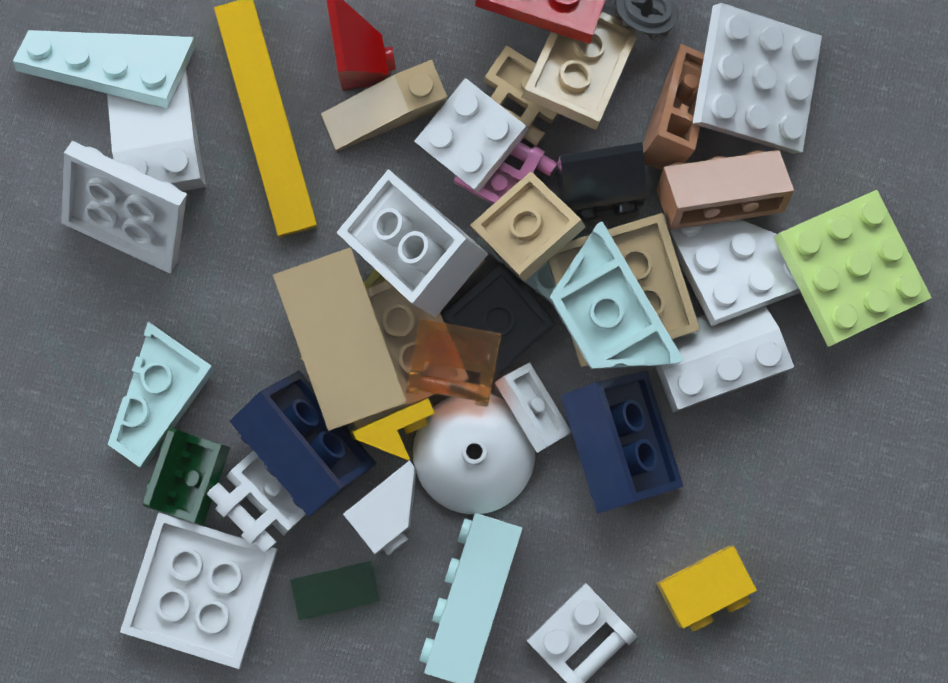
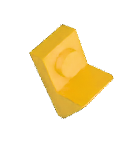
[350,398,435,461]

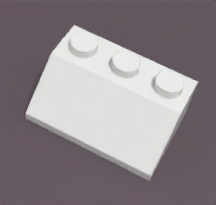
[655,306,794,413]

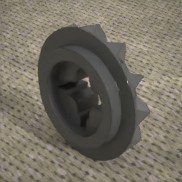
[614,0,678,40]

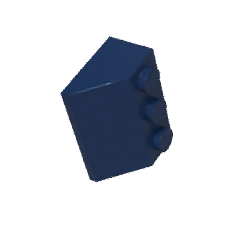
[229,370,377,517]
[560,370,684,514]

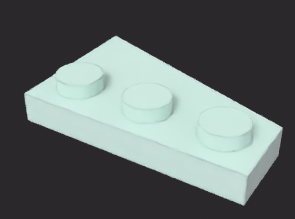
[108,322,216,469]

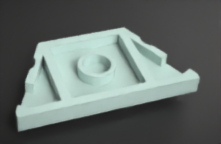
[549,222,684,369]

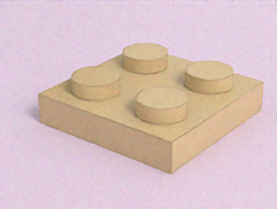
[470,172,585,282]

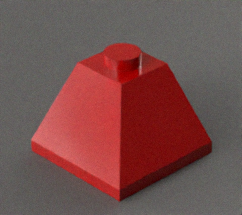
[326,0,396,91]

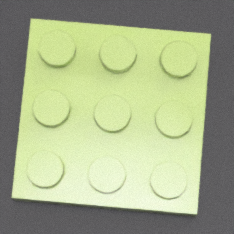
[774,190,932,347]

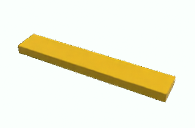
[214,0,318,238]

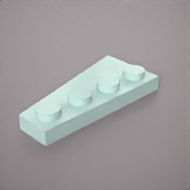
[13,30,195,109]

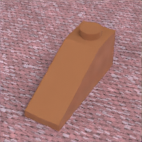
[643,43,704,170]

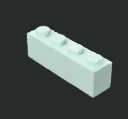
[419,513,522,683]

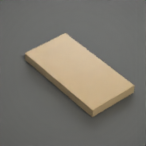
[273,247,407,431]

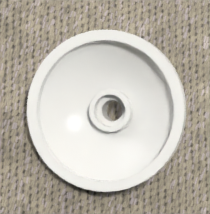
[413,392,535,514]

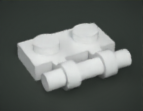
[207,451,306,554]

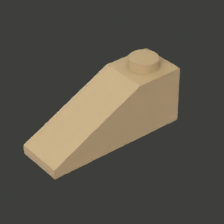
[321,60,447,152]

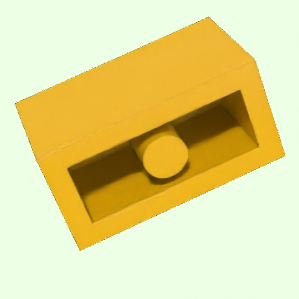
[656,546,757,632]

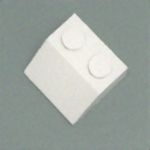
[343,461,416,555]

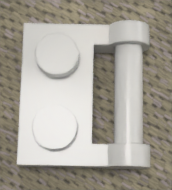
[526,583,638,683]

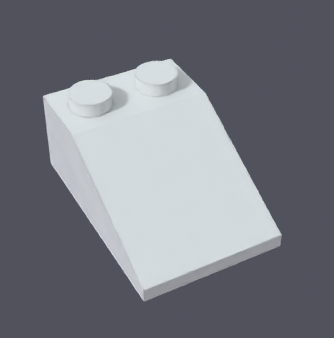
[107,69,206,191]
[337,169,488,318]

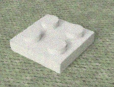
[414,78,529,193]

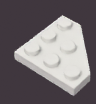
[663,214,801,326]

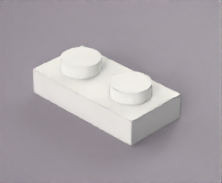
[495,363,572,453]

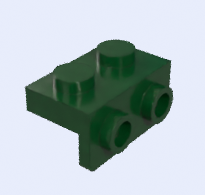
[143,428,230,526]

